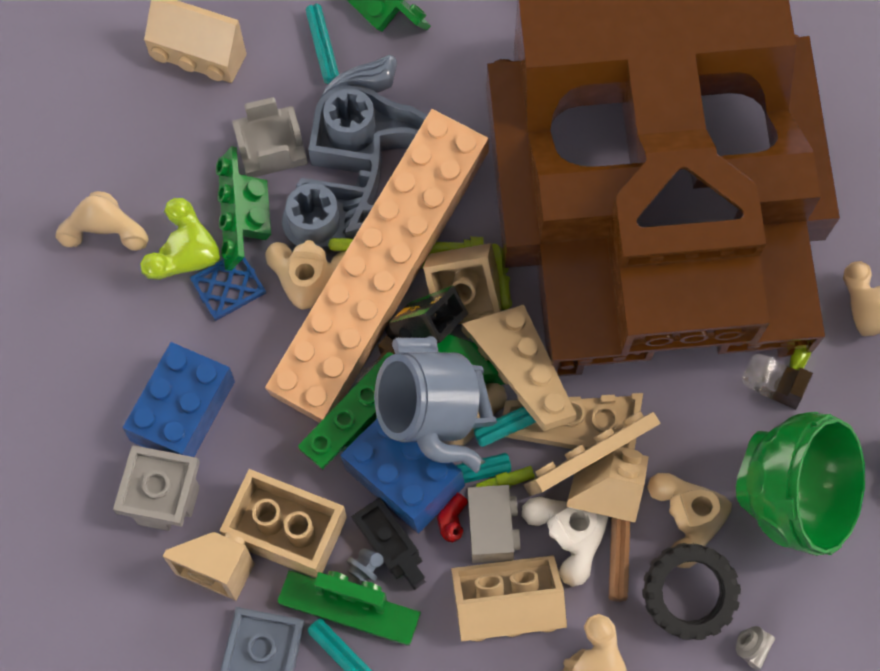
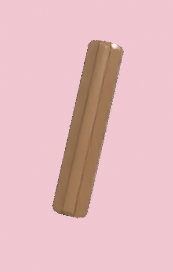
[609,517,630,602]

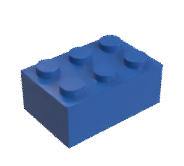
[122,342,235,457]
[340,418,465,534]

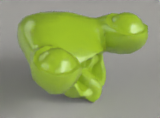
[140,198,220,280]

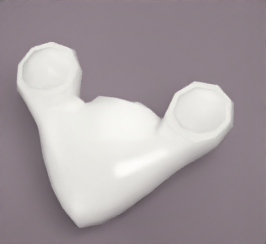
[522,497,608,587]

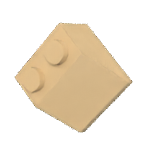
[423,243,502,324]
[566,449,649,523]
[163,532,255,601]

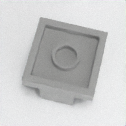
[232,97,308,177]
[113,445,200,531]

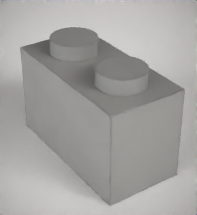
[468,485,520,564]

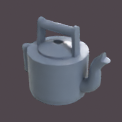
[374,336,497,473]

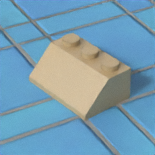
[144,0,247,83]
[451,555,567,641]

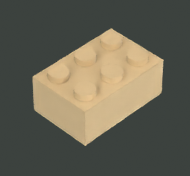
[220,469,347,578]

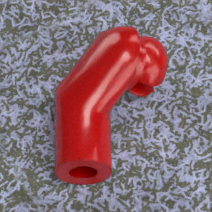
[437,492,468,543]

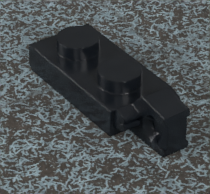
[351,497,426,590]

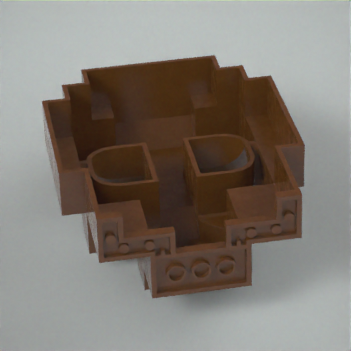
[486,0,840,377]

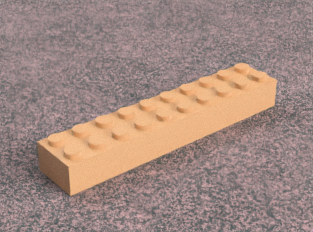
[265,109,489,423]

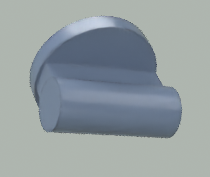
[346,548,383,582]

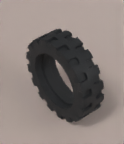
[642,543,741,640]

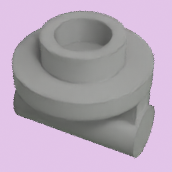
[736,626,775,670]

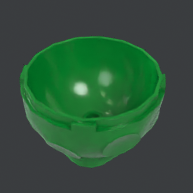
[736,412,865,556]

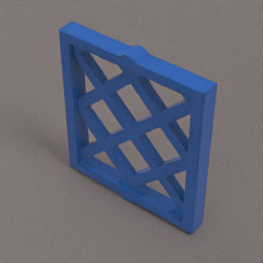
[190,256,266,321]

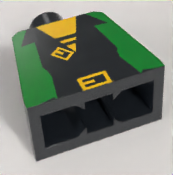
[385,285,468,344]

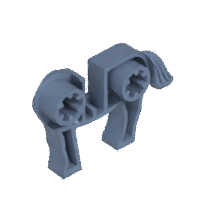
[282,55,427,251]

